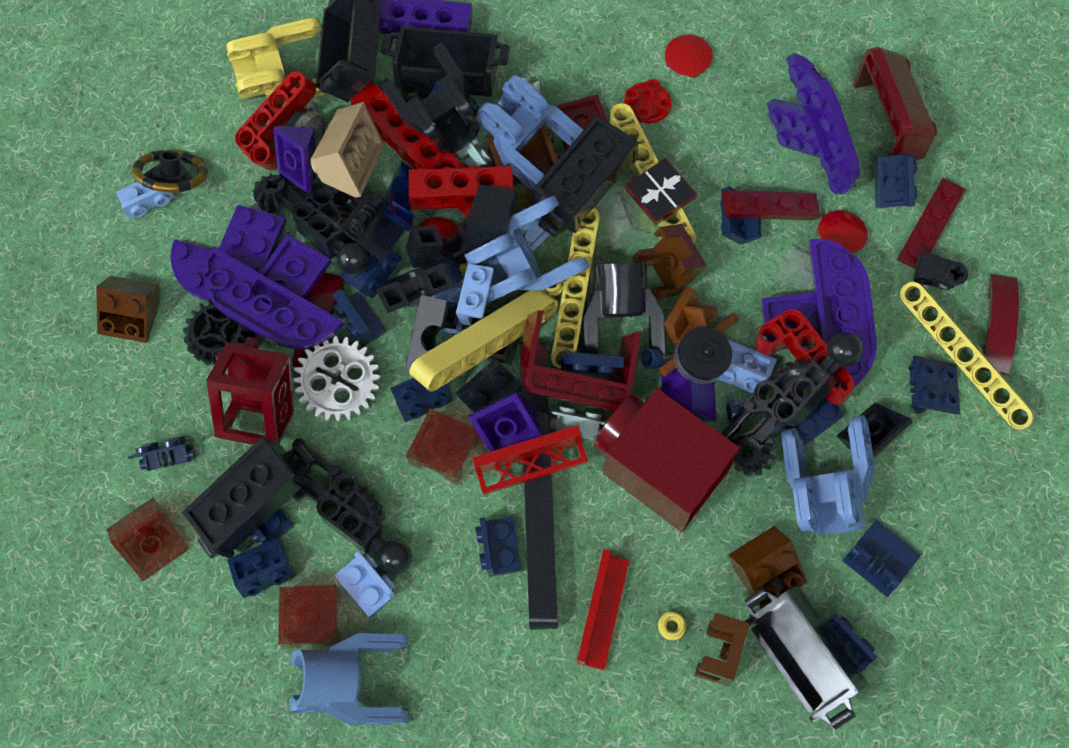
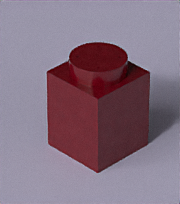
[594,388,740,532]

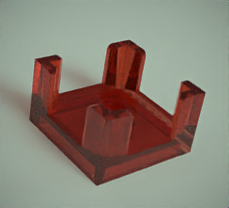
[406,409,480,485]
[278,585,341,649]

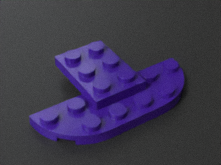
[766,53,860,194]
[171,205,313,302]
[203,234,344,349]
[761,239,877,387]

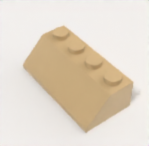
[311,102,384,198]

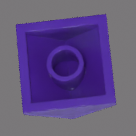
[274,126,317,193]
[661,365,717,421]
[468,392,543,452]

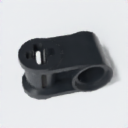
[913,253,968,290]

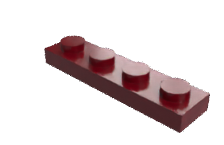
[896,178,966,269]
[721,190,821,220]

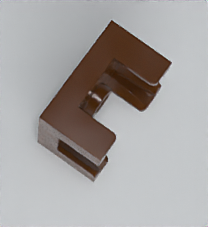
[632,224,707,300]
[694,613,749,686]

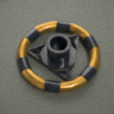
[132,150,208,193]

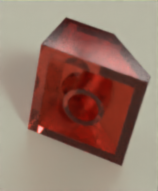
[106,497,190,581]

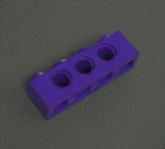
[379,0,473,34]

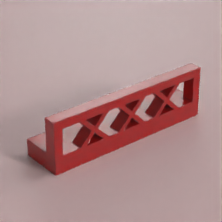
[472,425,588,495]
[577,549,630,671]

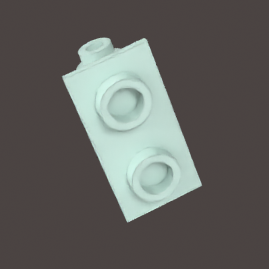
[457,137,492,168]
[550,406,606,441]

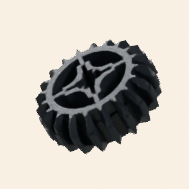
[183,299,255,366]

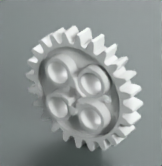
[293,336,381,423]

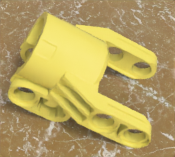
[226,18,325,100]

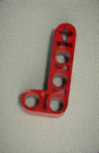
[235,71,317,171]
[755,309,854,405]

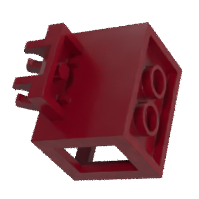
[206,337,294,445]

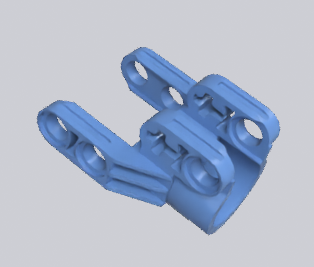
[476,75,583,191]
[464,195,590,303]
[781,415,875,534]
[289,633,409,725]

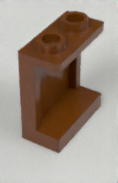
[486,124,561,186]

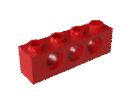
[409,165,513,210]

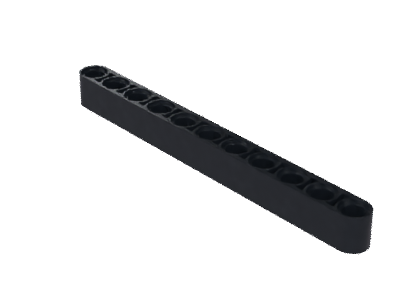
[520,340,558,630]

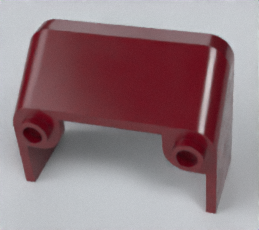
[853,47,937,161]
[520,310,641,411]

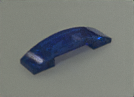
[383,162,414,232]

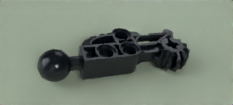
[253,172,370,275]
[721,332,862,476]
[286,438,413,575]

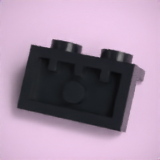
[456,358,523,412]

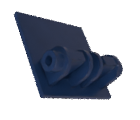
[908,355,961,415]
[390,377,453,422]
[128,436,196,471]
[842,520,921,597]

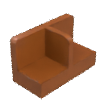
[664,288,718,344]

